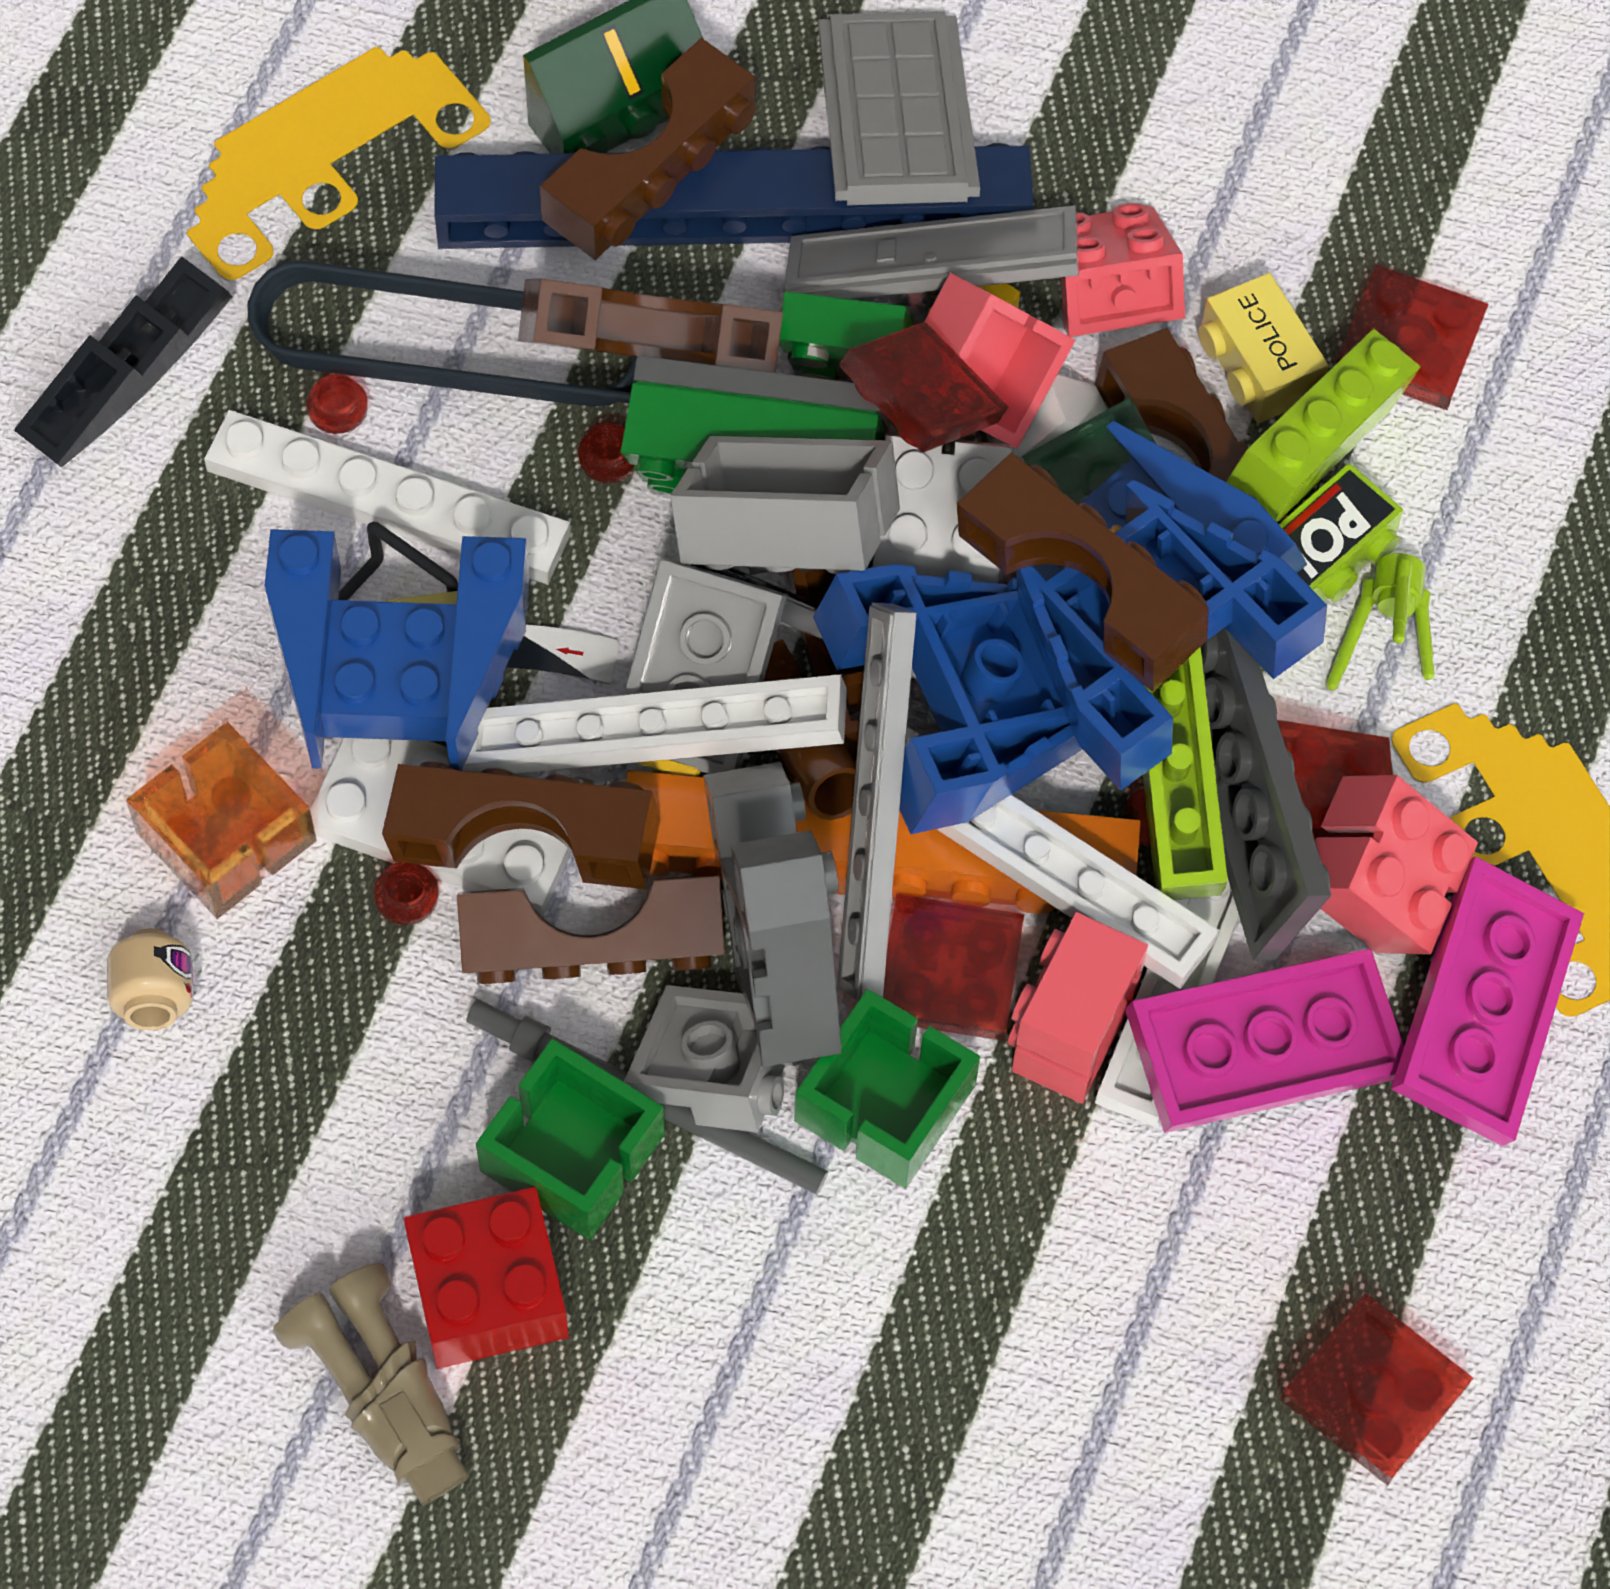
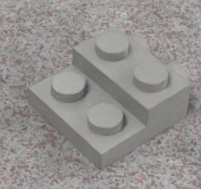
[624,985,800,1133]

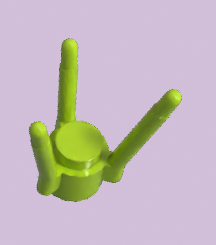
[1326,553,1435,691]

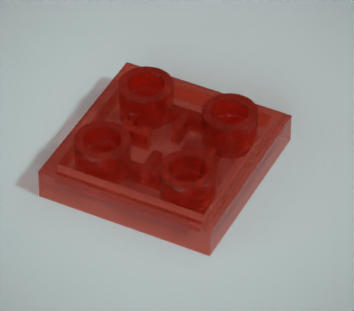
[839,322,1009,453]
[883,894,1025,1041]

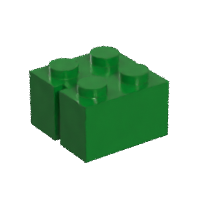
[794,988,980,1189]
[476,1038,665,1241]

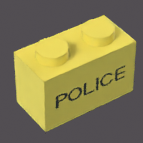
[1198,273,1329,424]

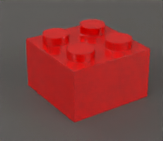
[403,1187,569,1369]

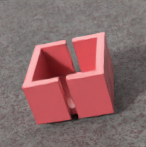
[892,273,1076,449]
[1315,775,1478,955]
[1007,912,1149,1104]

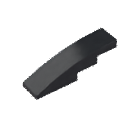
[14,256,233,468]

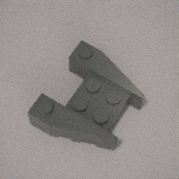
[703,762,842,1067]

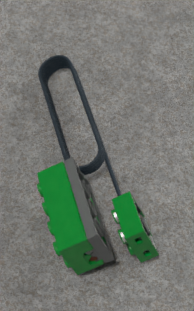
[247,260,917,494]

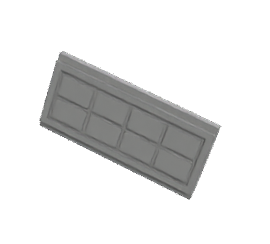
[818,11,980,205]
[785,205,1079,300]

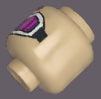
[107,928,194,1031]

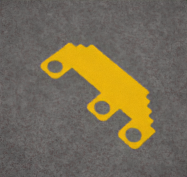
[186,47,491,280]
[1392,703,1610,1017]

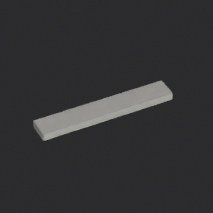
[837,603,916,1001]

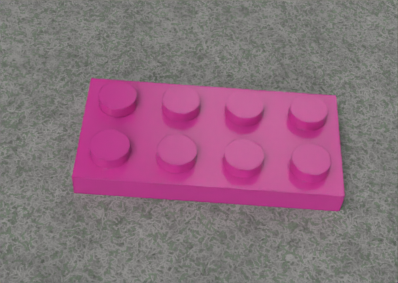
[1391,856,1584,1146]
[1125,948,1404,1133]

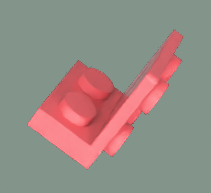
[1060,203,1185,337]

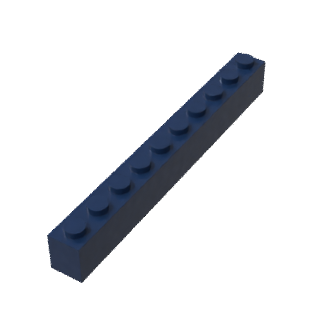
[434,143,1033,249]

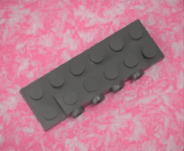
[1201,628,1332,961]

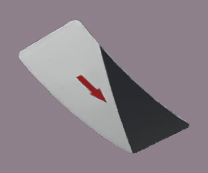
[506,625,619,684]

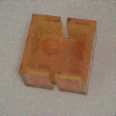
[126,721,317,919]

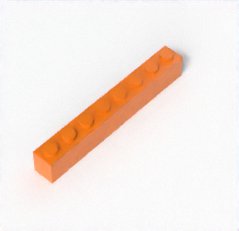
[626,770,1140,914]

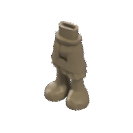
[272,1262,469,1506]

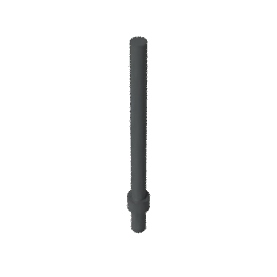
[466,999,829,1195]

